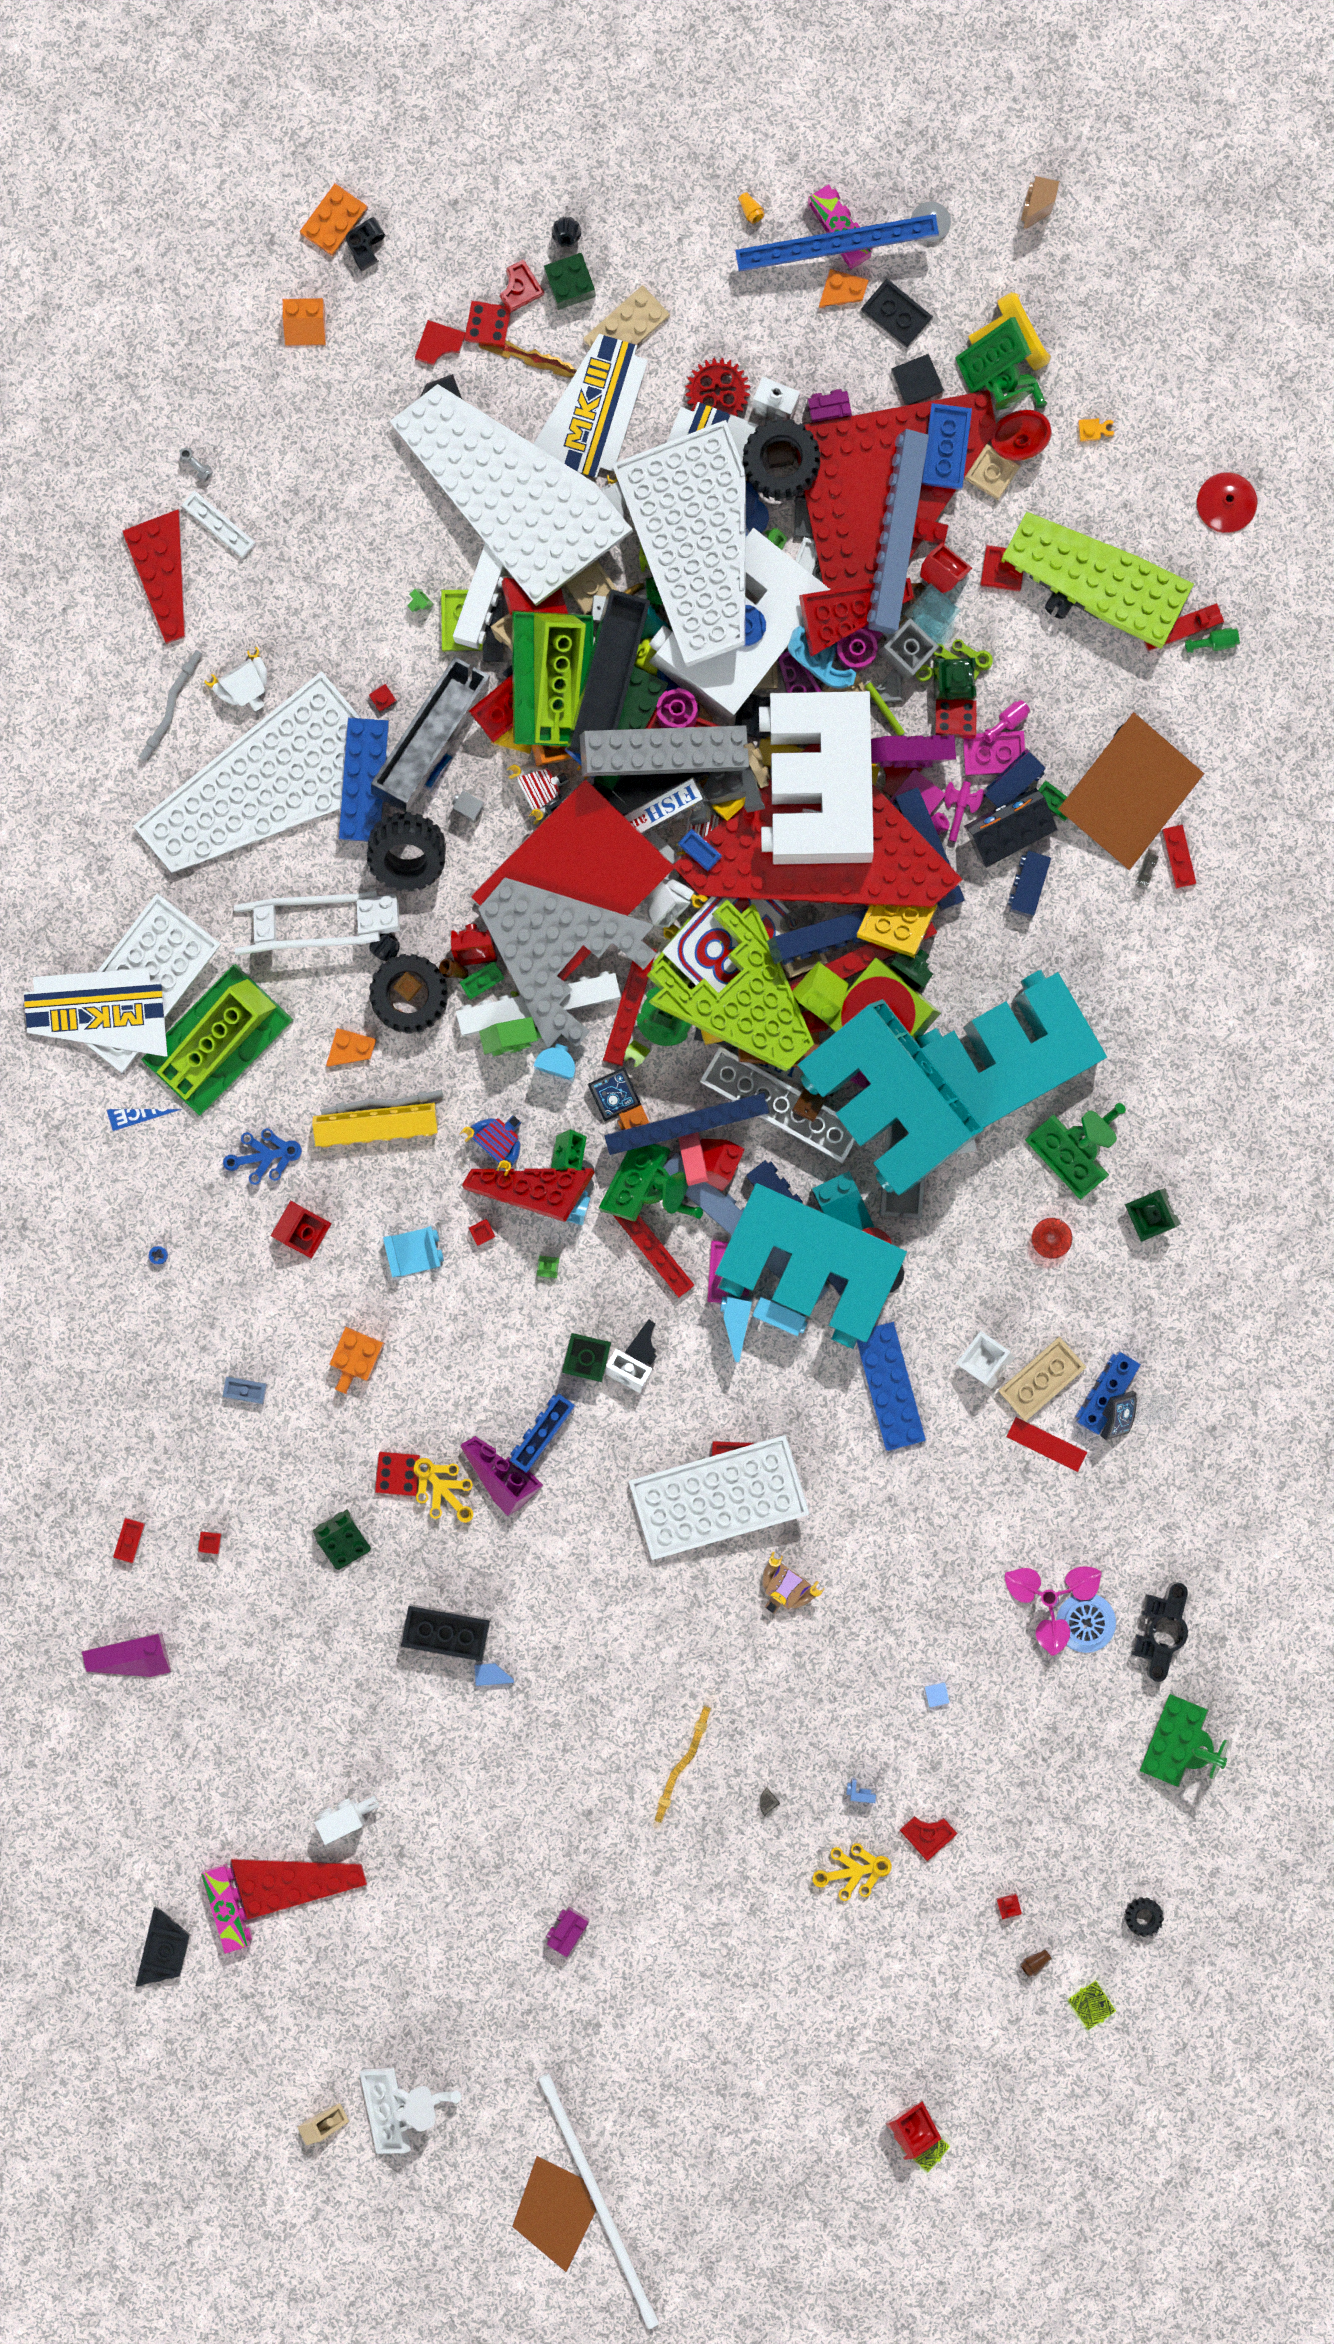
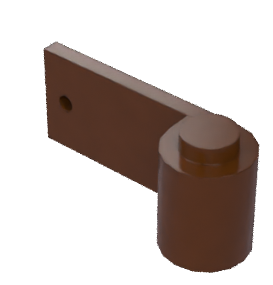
[792,1088,835,1123]

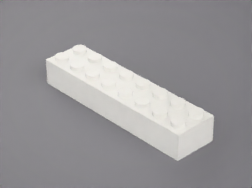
[700,1046,855,1164]

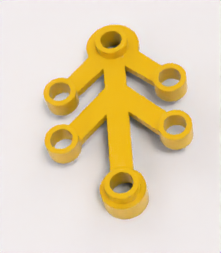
[414,1458,474,1523]
[812,1843,892,1901]

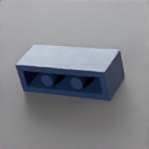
[983,748,1046,807]
[1007,850,1052,918]

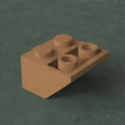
[1021,176,1060,229]

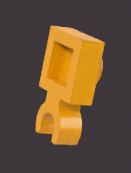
[1078,418,1115,442]

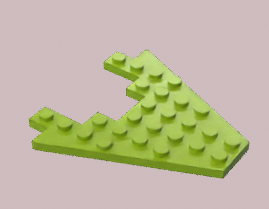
[647,899,814,1071]

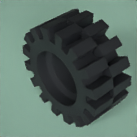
[1125,1897,1164,1937]

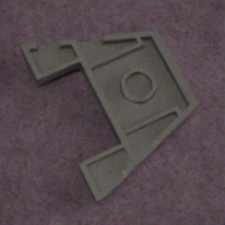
[689,764,765,826]

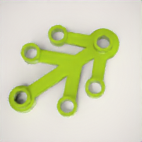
[915,639,993,682]

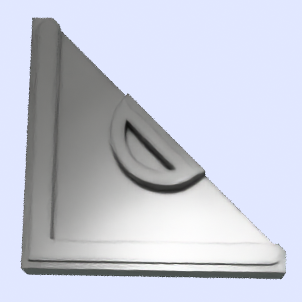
[870,668,903,704]

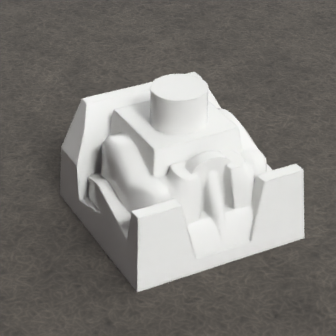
[956,1331,1015,1389]

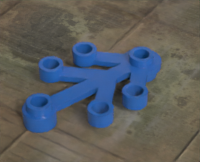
[223,1128,302,1185]

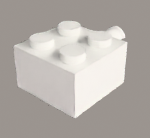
[752,377,800,422]
[314,1795,380,1845]

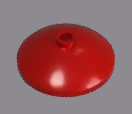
[991,410,1052,461]
[1196,472,1258,533]

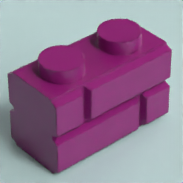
[807,389,852,423]
[545,1906,590,1957]

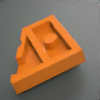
[819,269,869,308]
[326,1028,376,1067]

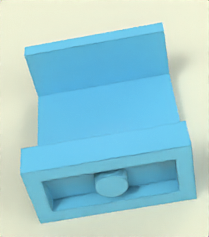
[383,1226,444,1278]

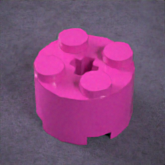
[836,628,878,672]
[657,688,698,728]

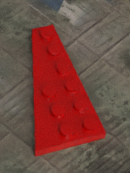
[122,509,185,644]
[799,578,914,657]
[462,1168,595,1222]
[231,1858,367,1920]

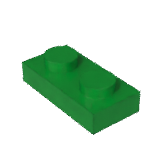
[1038,780,1067,822]
[459,961,505,1000]

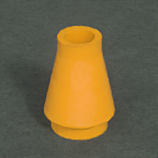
[738,192,765,224]

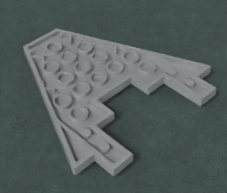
[479,877,657,1048]

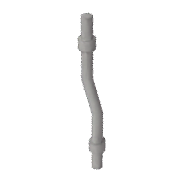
[139,650,203,761]
[320,1089,443,1115]

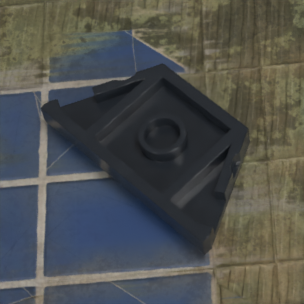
[135,1906,191,1987]

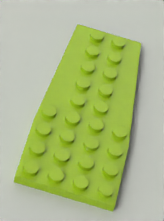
[1001,512,1194,649]

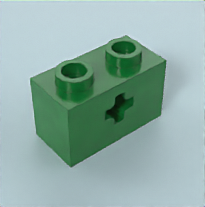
[551,1129,587,1171]

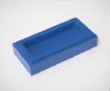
[678,829,722,872]

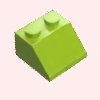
[792,961,849,1024]

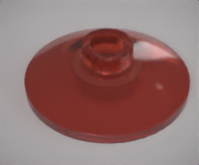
[1031,1218,1073,1259]

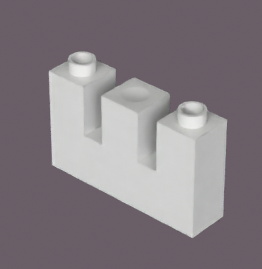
[648,528,830,723]
[759,691,874,864]

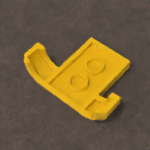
[968,292,1051,371]

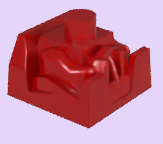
[920,543,973,594]
[451,924,497,966]
[885,2101,942,2160]

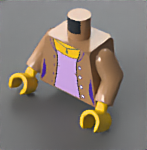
[762,1552,825,1614]

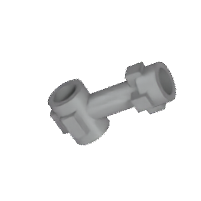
[179,448,213,481]

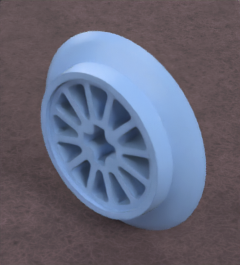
[1056,1595,1116,1653]

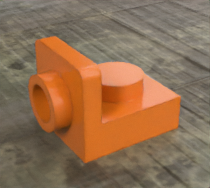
[617,1105,649,1130]

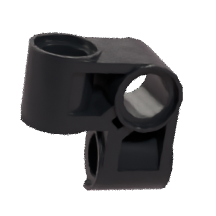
[346,217,386,271]

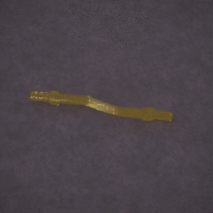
[654,1705,711,1823]

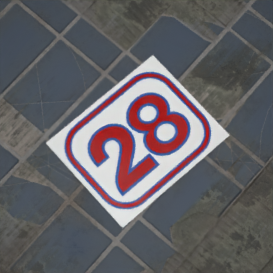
[662,897,805,993]

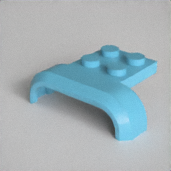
[788,626,857,688]

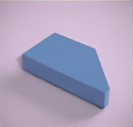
[474,1663,514,1686]

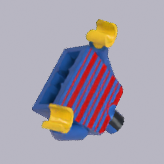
[459,1115,521,1176]

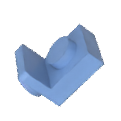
[846,1778,876,1803]

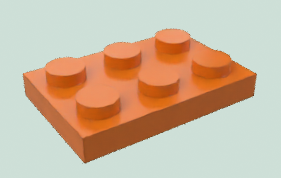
[299,183,368,256]

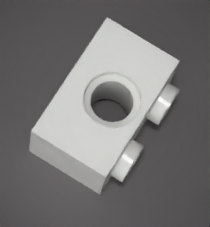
[604,1349,652,1393]

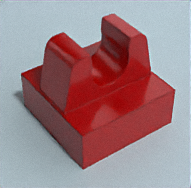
[996,1893,1022,1920]

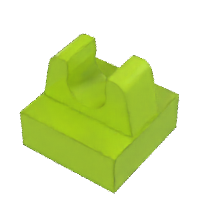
[624,1040,651,1067]

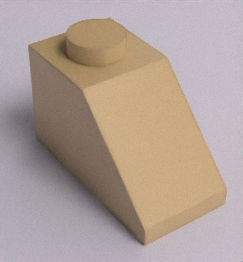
[297,2103,349,2146]

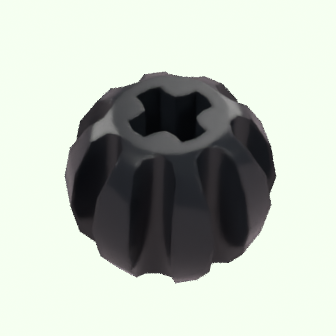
[551,216,581,247]
[369,933,400,961]

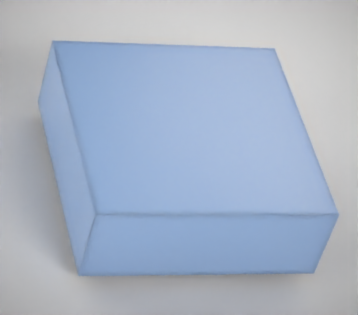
[924,1682,949,1707]

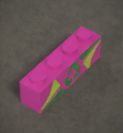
[808,184,873,270]
[201,1863,253,1954]

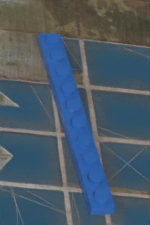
[735,214,939,272]

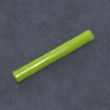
[864,682,905,736]

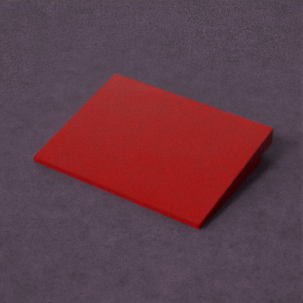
[471,779,675,981]

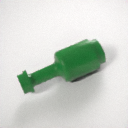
[1185,627,1240,653]

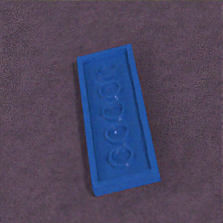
[339,718,389,842]
[857,1322,926,1451]

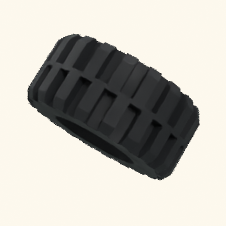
[743,418,820,501]
[367,812,446,892]
[369,954,448,1034]

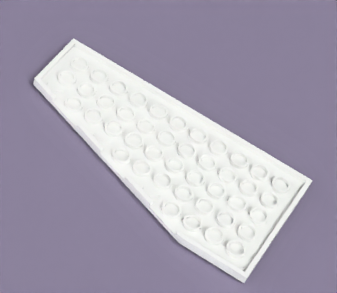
[390,384,633,606]
[612,420,746,667]
[133,671,390,874]

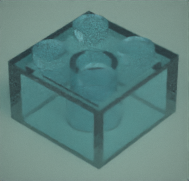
[900,584,961,642]

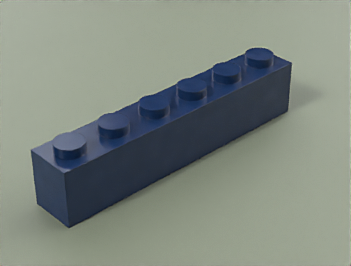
[892,787,965,911]
[767,908,869,965]

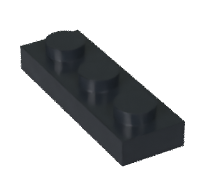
[483,600,504,662]

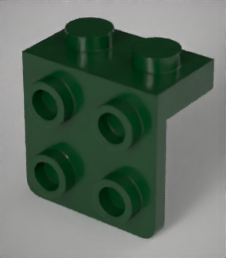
[313,1509,371,1570]

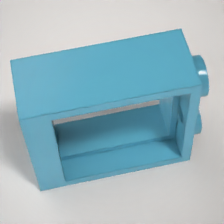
[752,1296,808,1336]

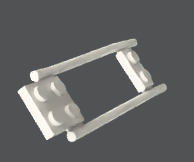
[234,890,400,956]

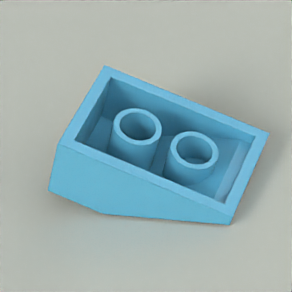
[720,1292,752,1362]

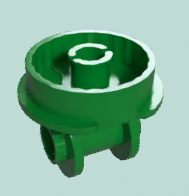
[636,987,692,1046]

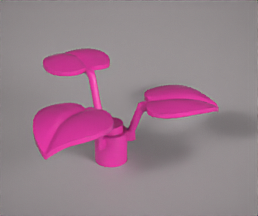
[1005,1566,1102,1656]

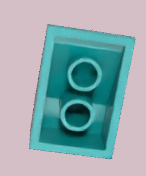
[811,1171,874,1231]

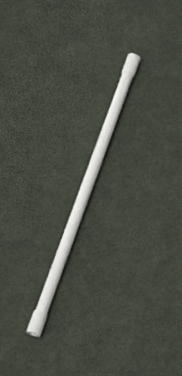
[538,2073,659,2329]

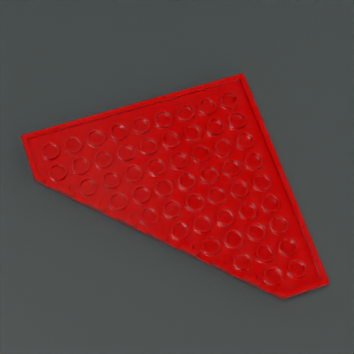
[795,390,997,590]
[673,744,963,908]

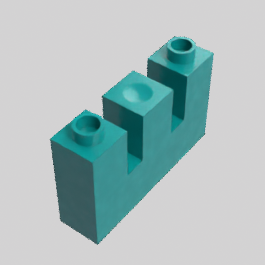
[916,969,1107,1128]
[798,999,984,1196]
[715,1183,907,1349]

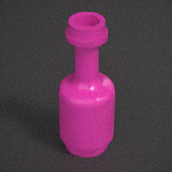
[983,700,1030,743]

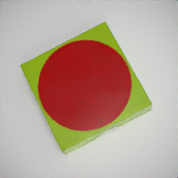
[824,958,941,1041]

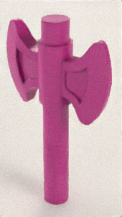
[944,781,984,842]

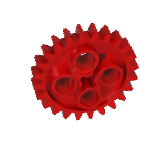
[685,358,751,417]

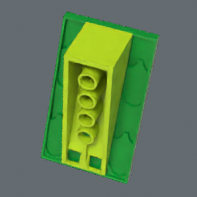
[512,611,593,746]
[141,964,294,1116]

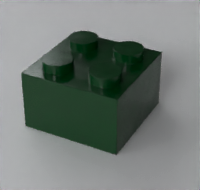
[544,252,596,310]
[562,1333,612,1382]

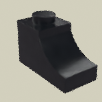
[625,1319,657,1365]

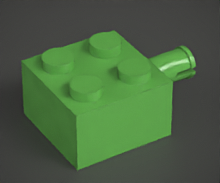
[479,1017,542,1057]

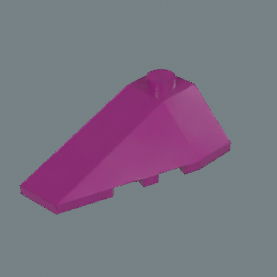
[460,1436,543,1516]
[82,1632,171,1677]

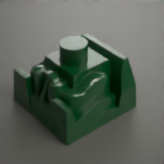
[933,658,977,701]
[889,949,934,994]
[1124,1188,1181,1242]

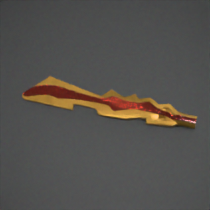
[479,340,577,378]

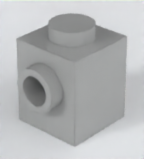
[452,791,485,823]

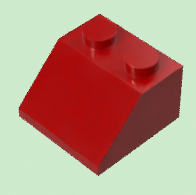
[701,1138,745,1191]
[270,1200,332,1259]

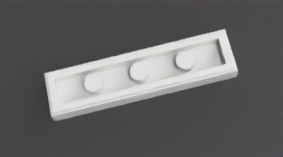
[181,490,256,559]

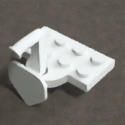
[359,2068,461,2154]

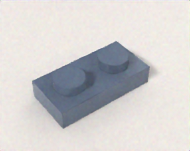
[222,1377,267,1404]

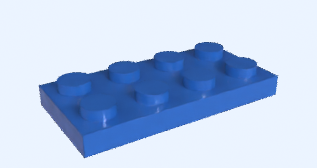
[921,403,972,490]

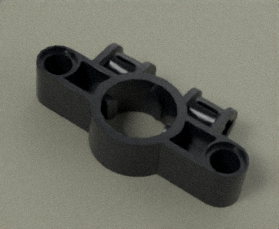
[1131,1582,1188,1682]

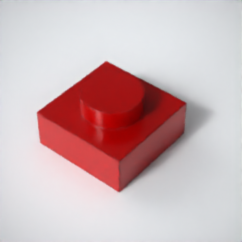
[369,684,397,713]
[469,1219,496,1246]
[198,1531,222,1554]

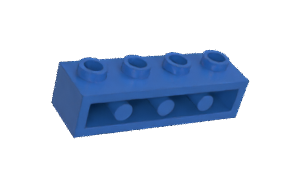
[1075,1352,1141,1435]
[510,1393,576,1473]

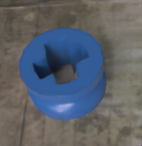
[148,1246,168,1265]

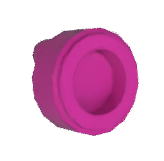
[931,812,950,835]

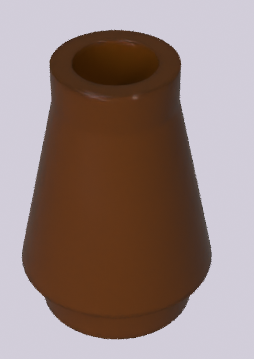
[439,958,469,979]
[1020,1949,1052,1978]

